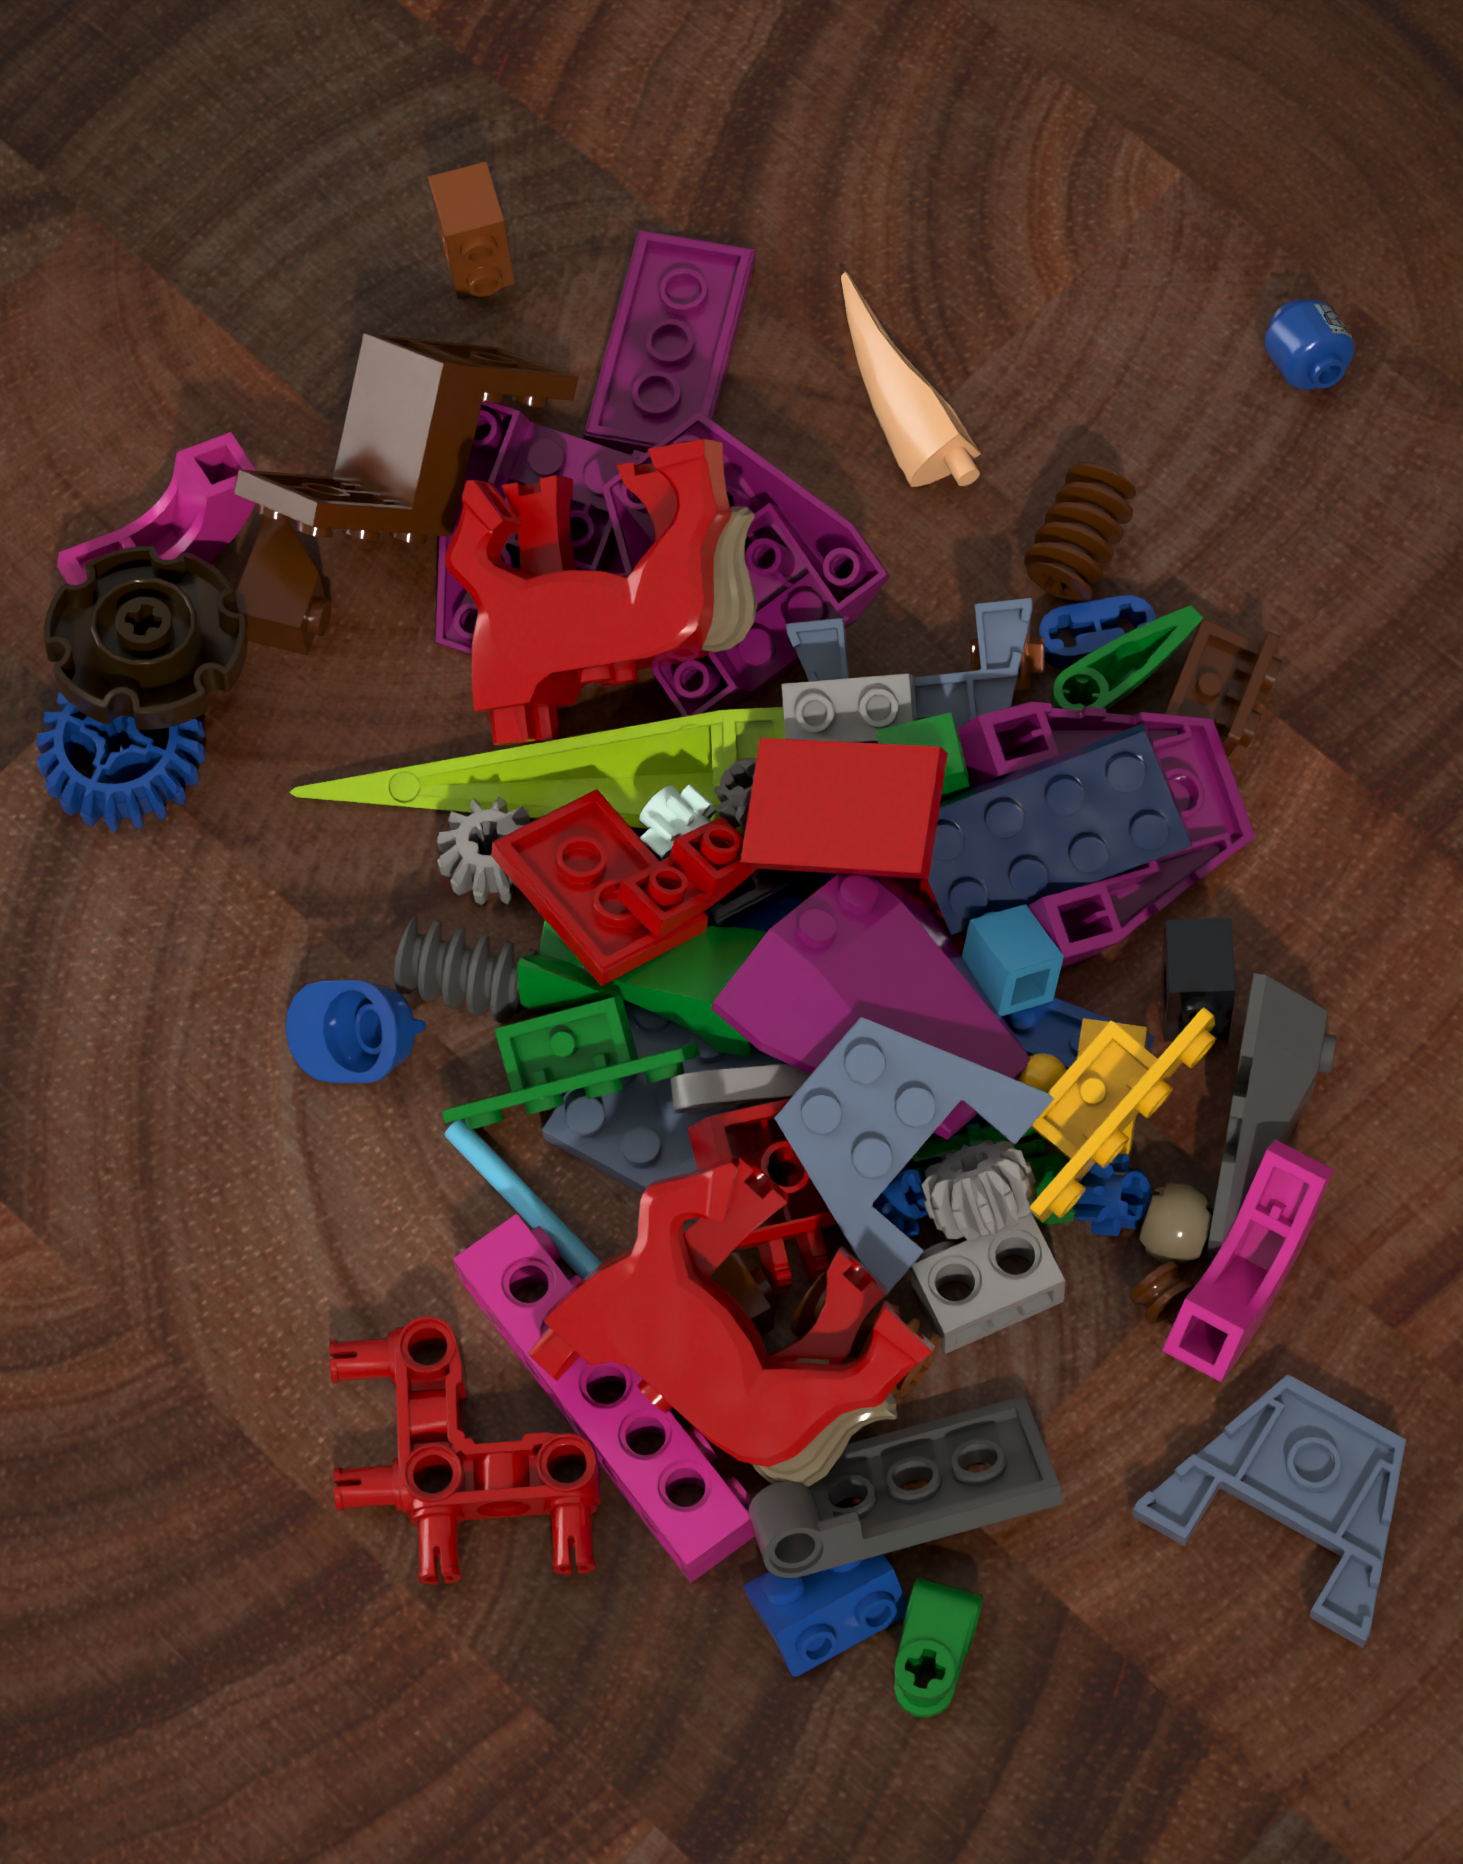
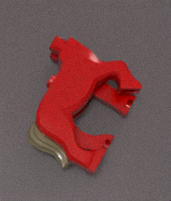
[445,439,758,746]
[528,1154,935,1488]

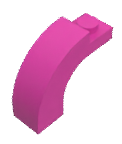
[57,432,257,585]
[1162,1139,1334,1382]

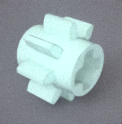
[639,784,717,860]

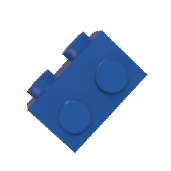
[743,1554,908,1677]

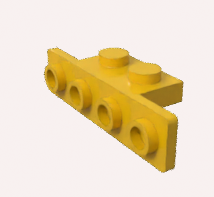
[1030,1007,1216,1223]

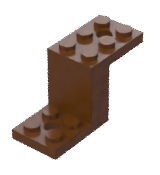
[234,333,579,544]

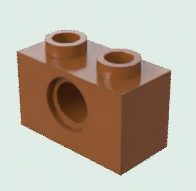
[428,161,515,299]

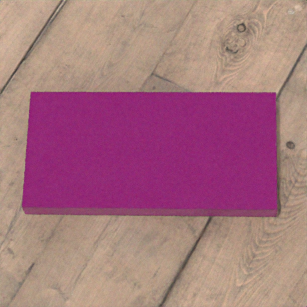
[584,230,756,454]

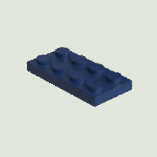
[927,723,1192,935]

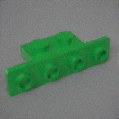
[441,995,700,1130]

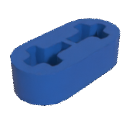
[1039,595,1156,670]

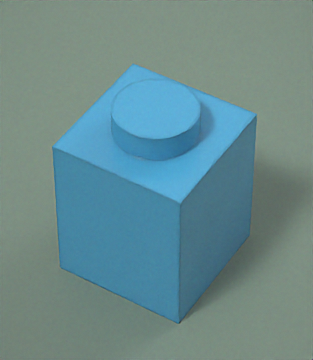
[962,904,1064,1016]

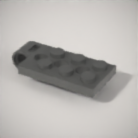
[749,1395,1063,1578]

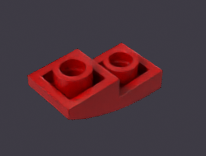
[616,816,756,939]

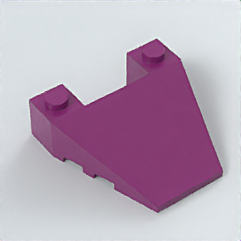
[958,702,1255,968]

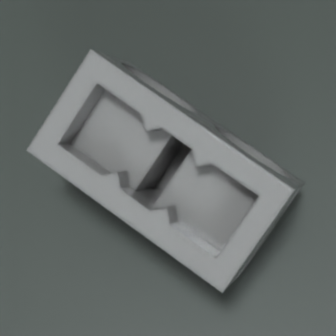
[781,673,918,743]
[911,1212,1065,1354]

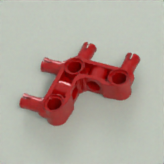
[329,1316,601,1585]

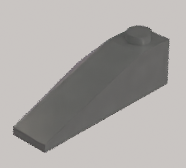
[1206,973,1337,1263]

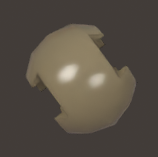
[1139,1182,1214,1266]

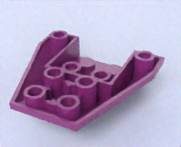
[435,401,644,656]
[601,412,890,717]

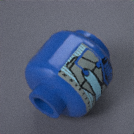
[1264,299,1355,390]

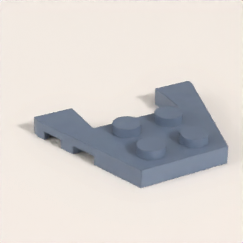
[786,598,1033,744]
[774,1017,1054,1295]
[1132,1374,1406,1648]

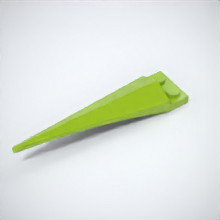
[289,707,786,836]

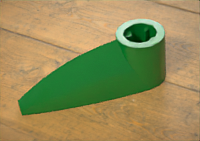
[1050,605,1203,710]

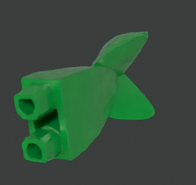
[517,920,767,1058]

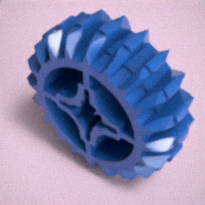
[36,692,206,833]

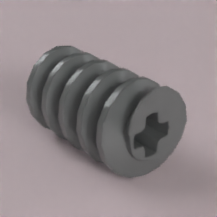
[394,915,538,1024]

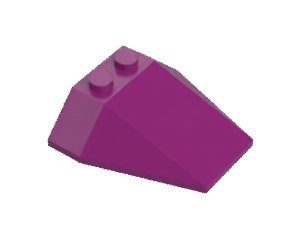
[711,874,1030,1140]

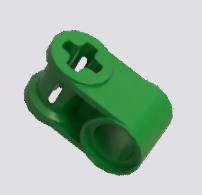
[894,1577,983,1718]

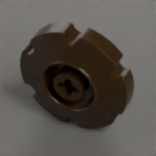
[44,546,248,730]

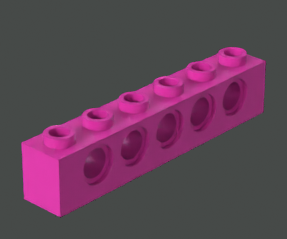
[453,1214,755,1584]

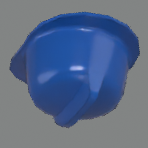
[286,980,426,1083]

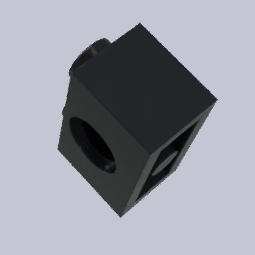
[1161,918,1235,1045]

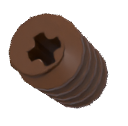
[1024,462,1136,604]

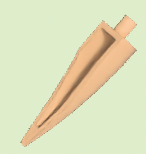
[841,271,981,487]

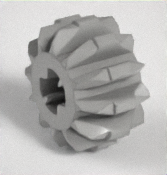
[437,796,530,907]
[921,1140,1037,1241]

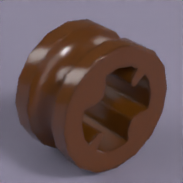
[1130,1261,1196,1324]

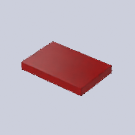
[740,738,948,879]
[491,789,708,986]

